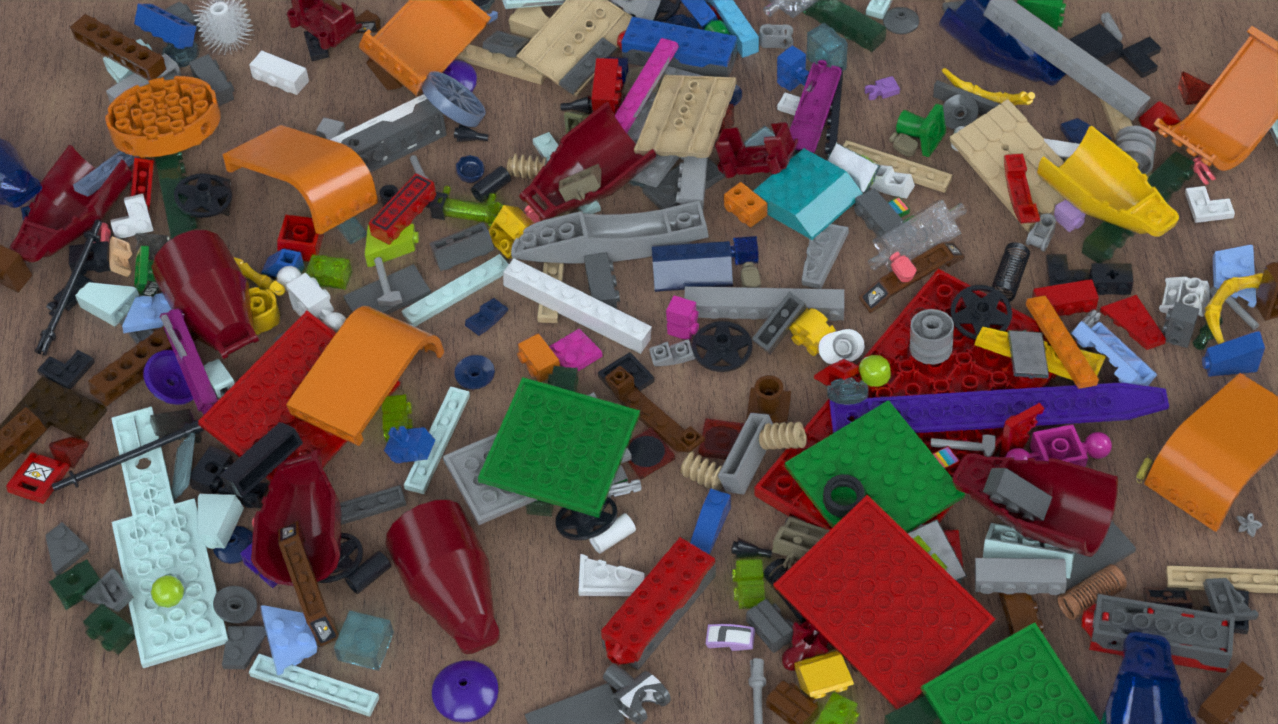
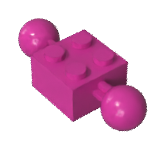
[1005,424,1112,467]

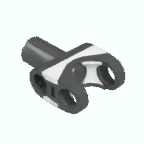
[603,664,671,724]

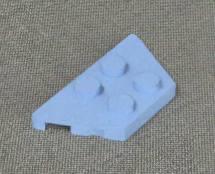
[1213,245,1257,308]
[122,293,171,333]
[261,605,317,675]

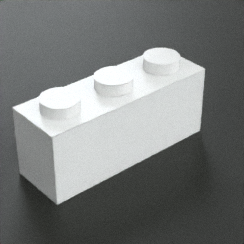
[249,51,309,95]

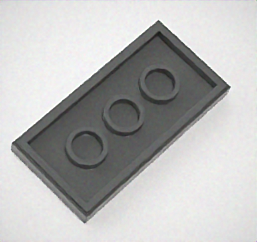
[642,158,725,210]
[343,264,431,315]
[1065,521,1136,592]
[525,683,625,724]

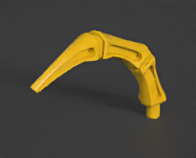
[942,68,1035,106]
[234,257,285,296]
[1204,273,1263,344]

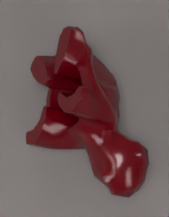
[781,621,829,671]

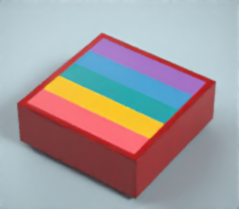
[933,446,960,471]

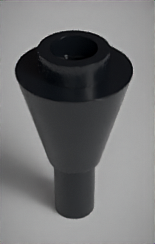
[560,95,592,114]
[454,124,489,142]
[731,537,772,559]

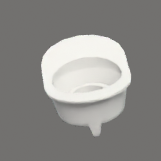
[818,329,865,364]

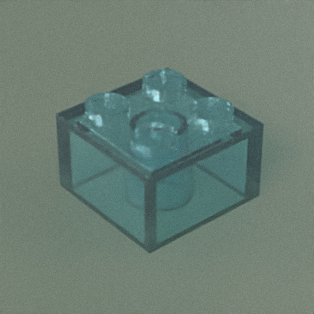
[806,23,848,71]
[334,610,394,671]

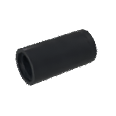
[471,166,511,203]
[344,551,391,594]

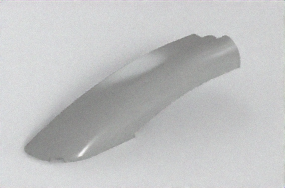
[511,200,709,263]

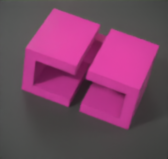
[666,295,699,341]

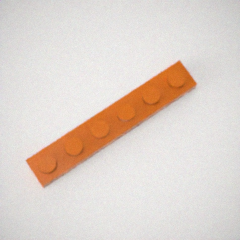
[1026,296,1099,389]

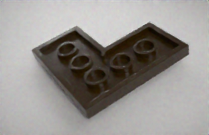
[0,376,107,455]

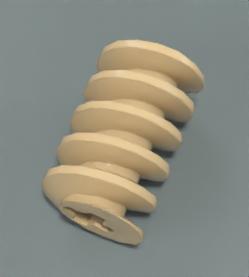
[507,153,547,179]
[759,422,807,450]
[680,451,723,491]

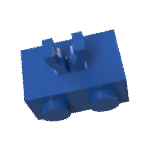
[777,45,809,92]
[384,426,435,463]

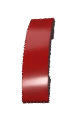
[1004,153,1040,224]

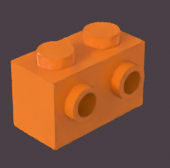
[724,182,767,228]

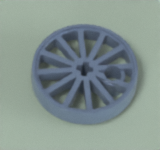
[421,71,486,127]

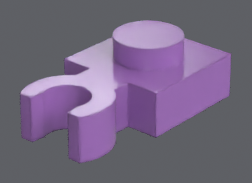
[865,76,900,100]

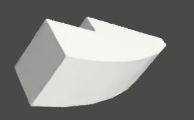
[870,165,915,199]

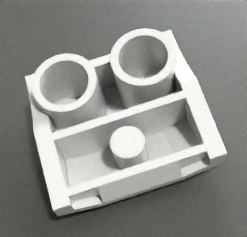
[1159,277,1210,317]

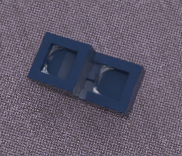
[465,298,508,336]

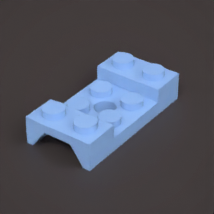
[1072,321,1157,386]

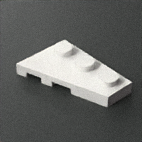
[578,554,645,596]

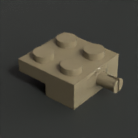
[559,164,601,202]
[772,517,829,569]

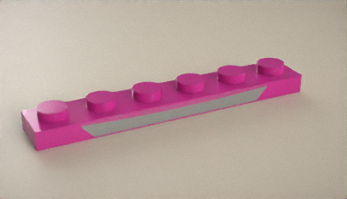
[615,38,679,133]

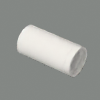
[589,513,636,553]

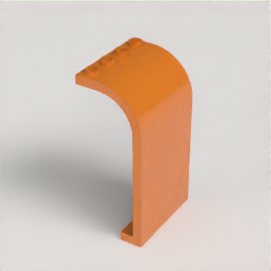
[359,0,491,96]
[1154,26,1278,171]
[222,125,378,235]
[286,306,444,446]
[1144,373,1278,532]

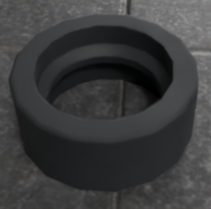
[823,474,864,518]

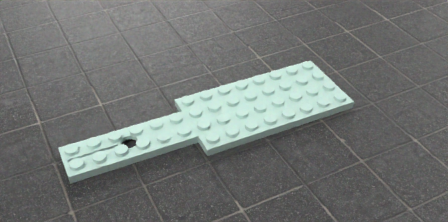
[112,407,228,668]

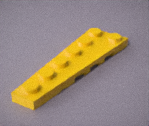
[975,327,1106,380]

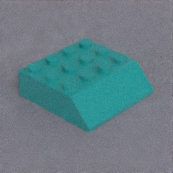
[753,148,863,240]

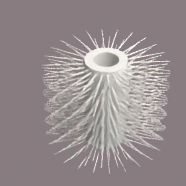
[193,0,253,55]

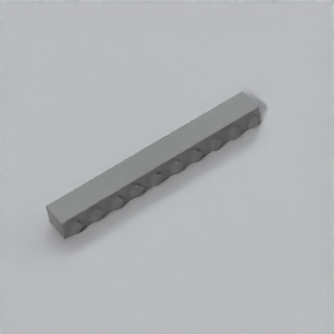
[983,0,1151,121]

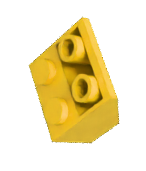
[488,205,535,259]
[794,651,854,699]

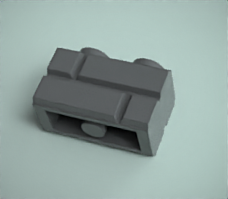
[746,599,793,653]

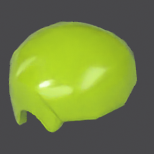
[859,355,891,387]
[151,575,184,608]

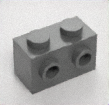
[1162,302,1200,348]

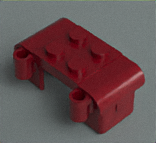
[287,0,362,49]
[714,122,798,179]

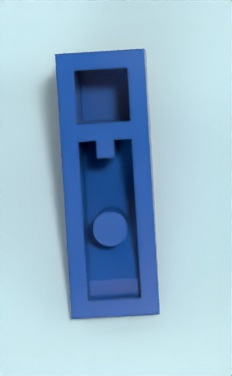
[680,0,719,30]
[690,489,731,555]

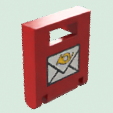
[6,452,70,504]

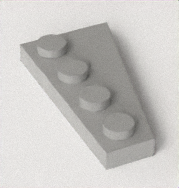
[802,224,849,289]

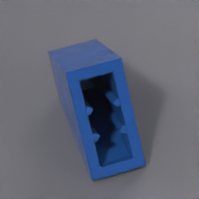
[1202,331,1265,377]

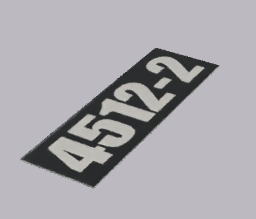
[141,281,159,297]

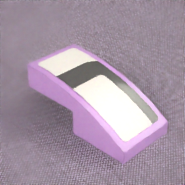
[705,624,755,651]

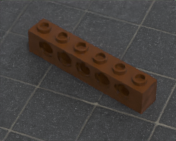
[70,14,167,81]
[88,326,198,406]
[0,407,47,472]

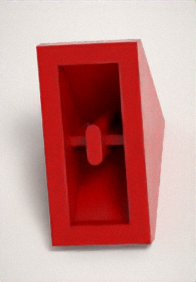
[1138,101,1181,132]

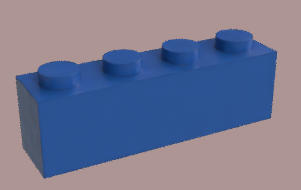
[134,3,196,49]

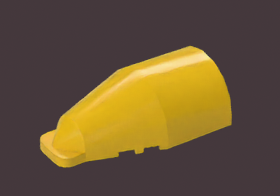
[1037,125,1179,237]

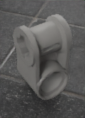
[759,24,793,49]
[1026,213,1056,252]

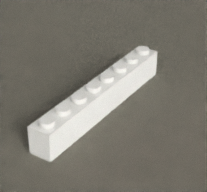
[503,258,652,354]

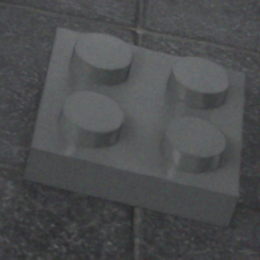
[483,30,530,58]

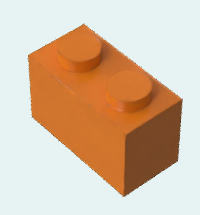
[517,333,561,382]

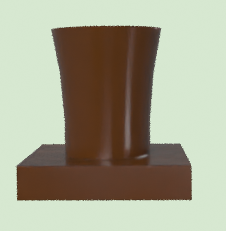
[746,375,791,425]

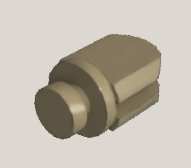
[889,132,918,158]
[740,262,761,288]

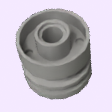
[1115,126,1156,174]
[910,309,954,364]

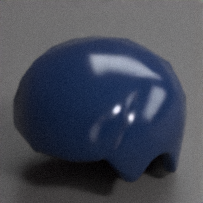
[456,155,485,183]

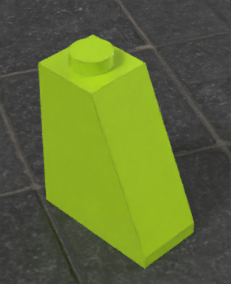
[365,224,419,267]

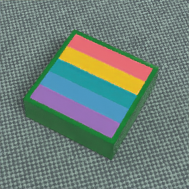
[887,197,910,217]

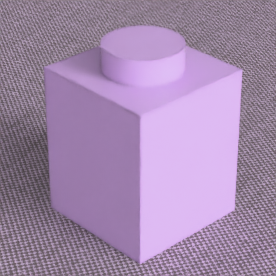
[1054,199,1085,232]

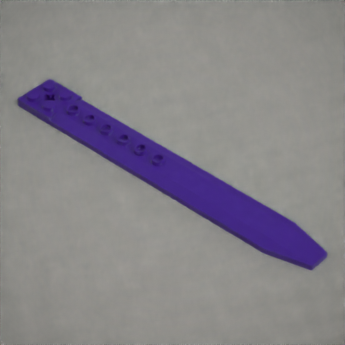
[829,383,1169,433]

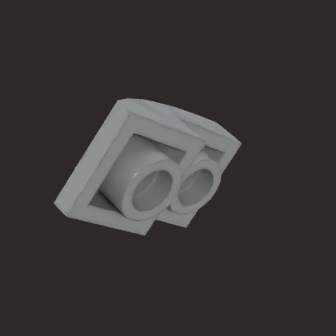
[649,339,695,366]

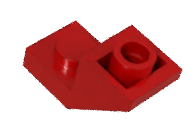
[814,359,859,386]

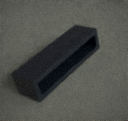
[219,422,303,498]

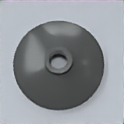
[883,7,919,34]
[943,94,979,130]
[213,586,257,623]

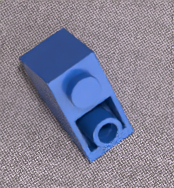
[261,249,305,277]

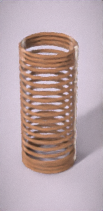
[1058,564,1127,620]

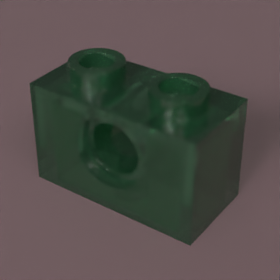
[49,559,100,610]
[83,603,136,655]

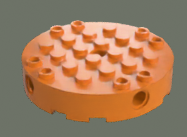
[105,76,221,158]

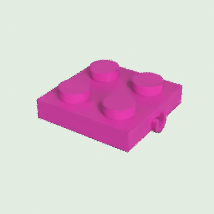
[549,328,603,376]

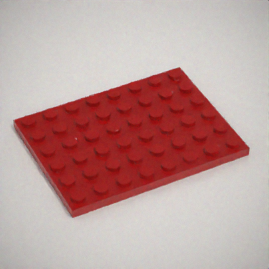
[198,311,401,482]
[773,495,996,714]

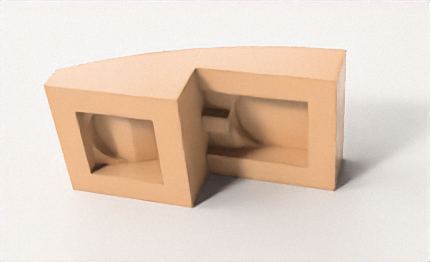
[109,236,132,277]

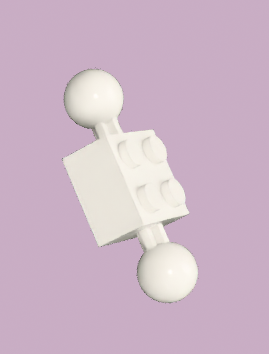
[277,266,346,333]

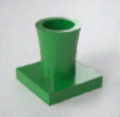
[896,104,946,157]
[134,246,156,294]

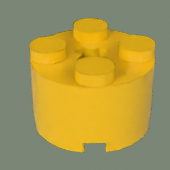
[249,287,280,335]
[789,308,836,356]

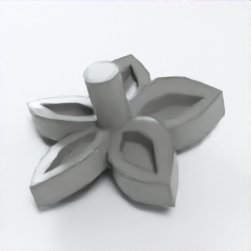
[1236,513,1262,537]

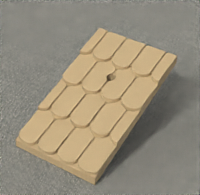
[517,0,633,97]
[634,75,737,158]
[950,99,1065,233]

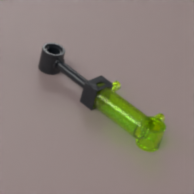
[379,185,503,227]

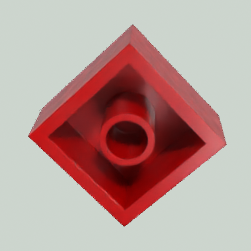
[277,214,324,263]

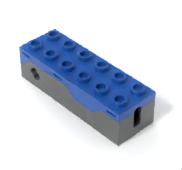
[617,17,737,77]

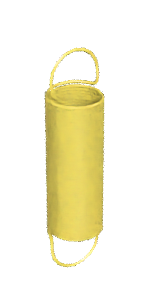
[1136,454,1152,483]

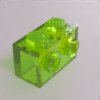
[305,254,352,290]
[815,692,859,724]

